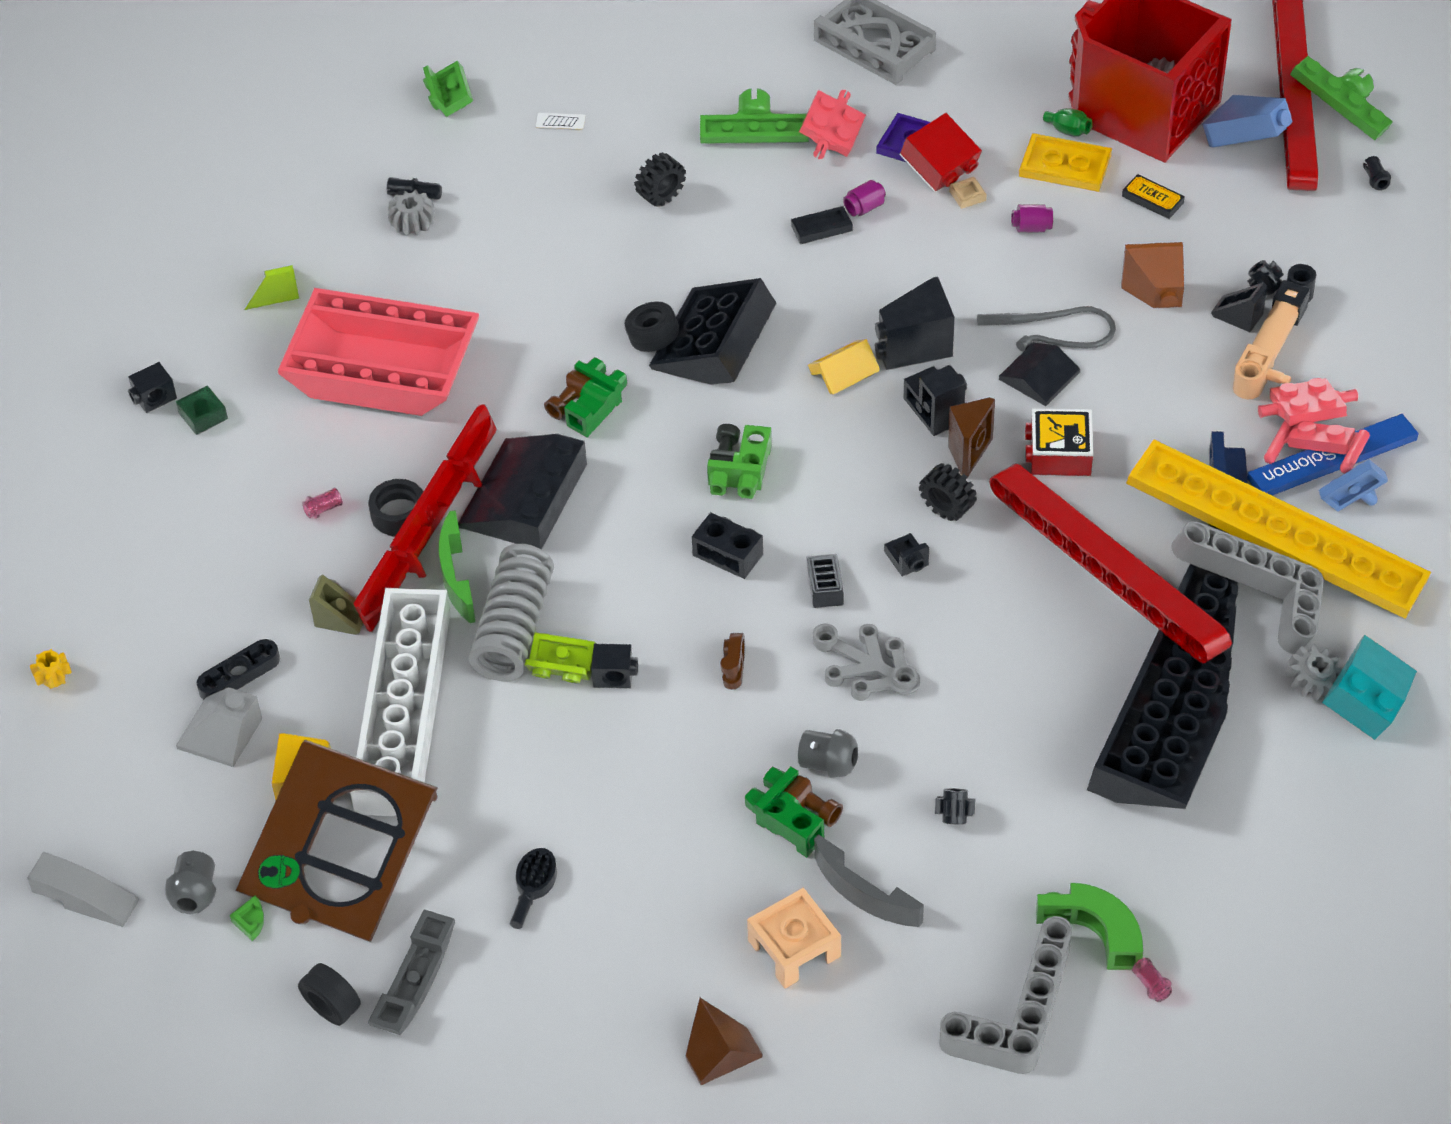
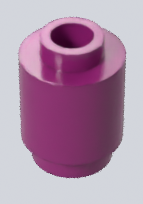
[843,180,886,217]
[1011,204,1053,232]

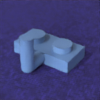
[1319,459,1388,511]

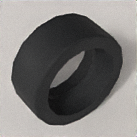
[368,479,423,536]

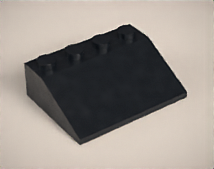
[649,278,776,385]
[458,434,587,549]

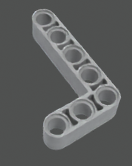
[1171,521,1324,654]
[939,916,1072,1074]

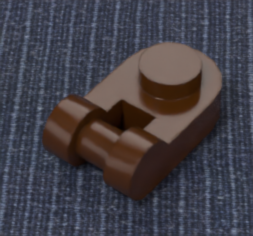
[720,633,745,690]

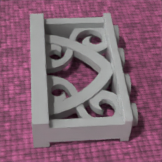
[814,0,936,85]

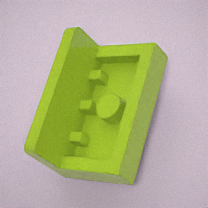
[524,632,597,683]

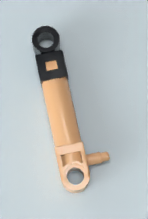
[1233,264,1317,400]

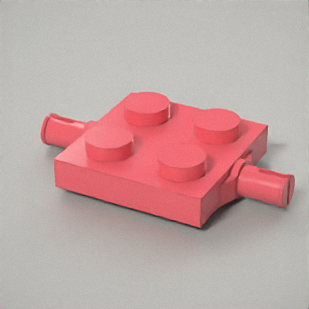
[799,90,866,159]
[1258,378,1358,426]

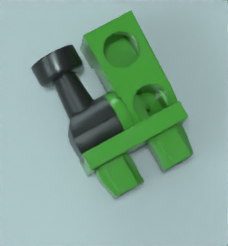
[707,424,772,499]

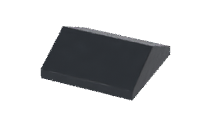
[999,342,1080,406]

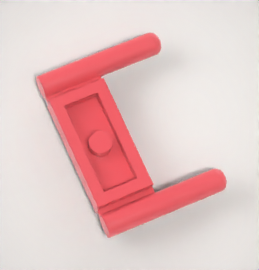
[1264,421,1370,474]

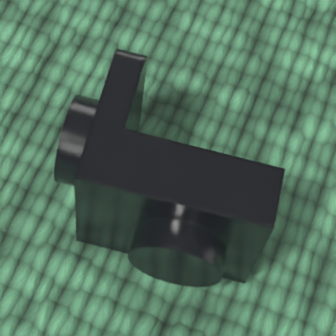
[884,533,929,577]

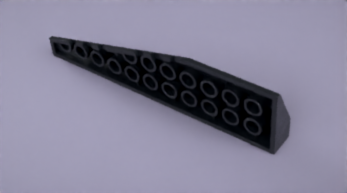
[1087,524,1238,809]

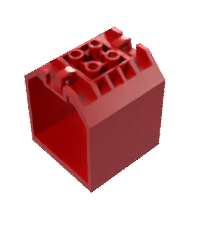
[1068,0,1232,163]

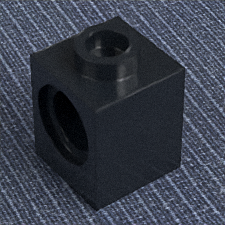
[128,362,177,413]
[591,644,638,688]

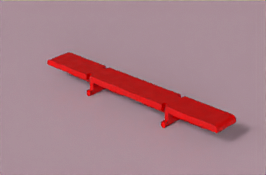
[354,404,497,632]

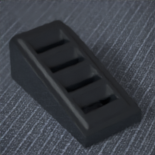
[806,554,844,608]

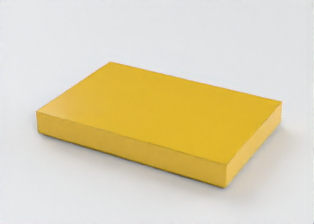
[1019,133,1112,192]

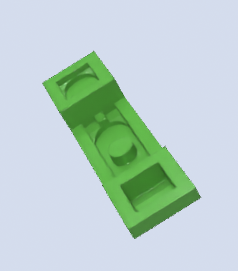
[439,510,476,623]

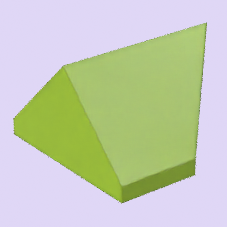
[244,265,299,310]

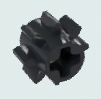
[1247,260,1284,296]
[935,788,975,824]

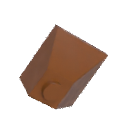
[1121,242,1184,308]

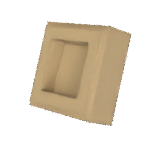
[949,177,986,209]

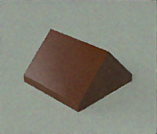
[948,397,995,477]

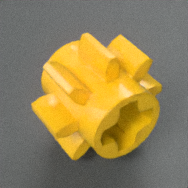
[30,649,72,689]

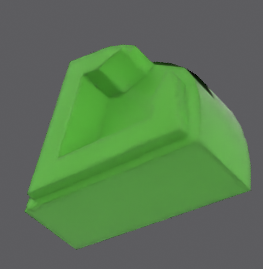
[230,896,264,941]

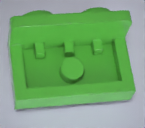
[423,60,473,117]

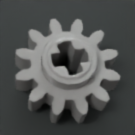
[1286,644,1342,701]

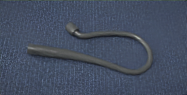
[977,306,1116,351]

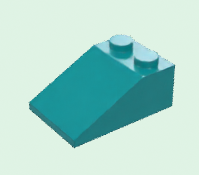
[1322,635,1417,740]

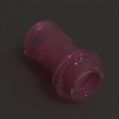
[302,487,343,519]
[1132,958,1172,1002]

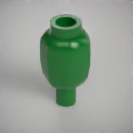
[1043,108,1092,136]

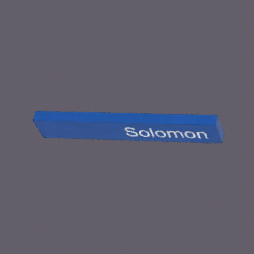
[1247,413,1419,496]

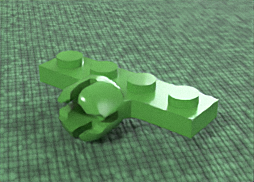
[1290,56,1393,141]
[700,88,809,143]

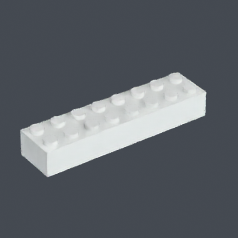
[350,588,451,816]

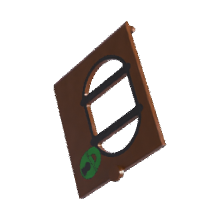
[236,740,438,942]

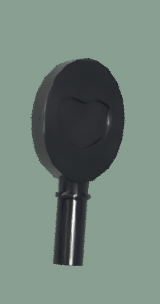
[509,848,557,929]

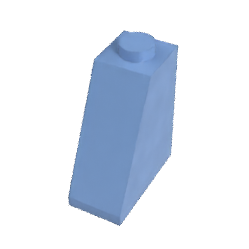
[1202,95,1293,147]

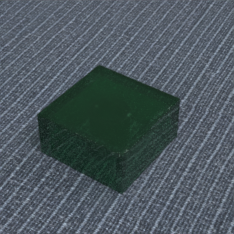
[176,385,228,435]

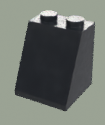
[875,276,955,370]

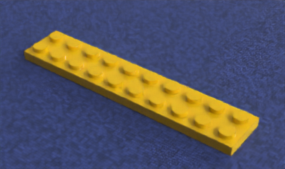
[1126,439,1431,619]

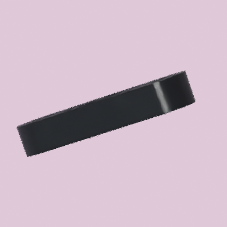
[196,639,280,700]

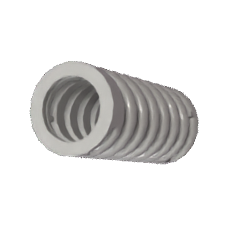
[469,544,554,681]

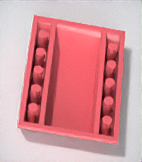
[278,288,479,416]

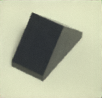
[1211,282,1268,332]

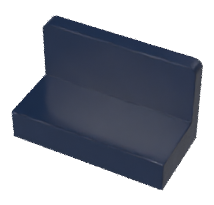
[1209,431,1248,484]

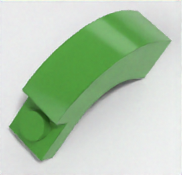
[1036,883,1143,970]

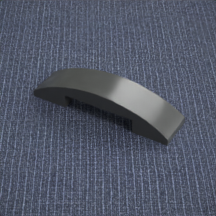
[814,834,924,927]
[368,909,455,1035]

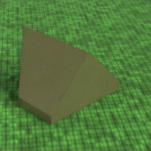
[309,574,363,635]

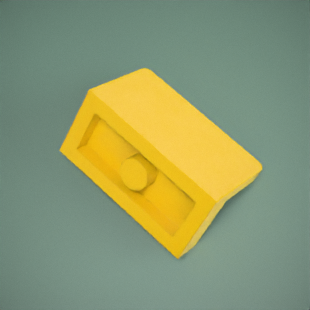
[808,339,880,394]

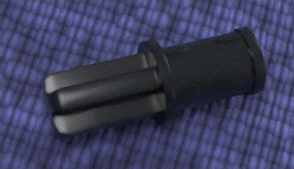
[386,177,442,199]

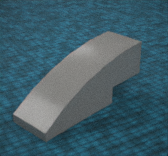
[27,852,138,927]

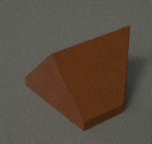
[685,997,763,1085]

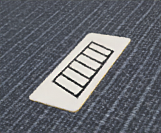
[536,113,586,129]

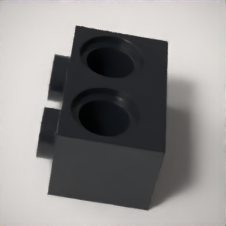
[691,512,763,579]

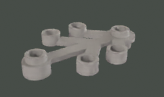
[813,623,920,701]

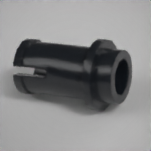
[1363,156,1391,190]

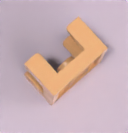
[747,887,841,989]

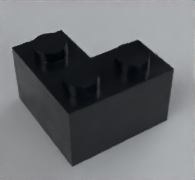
[903,365,967,436]

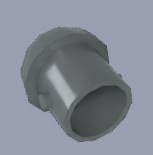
[798,729,858,778]
[165,850,216,914]

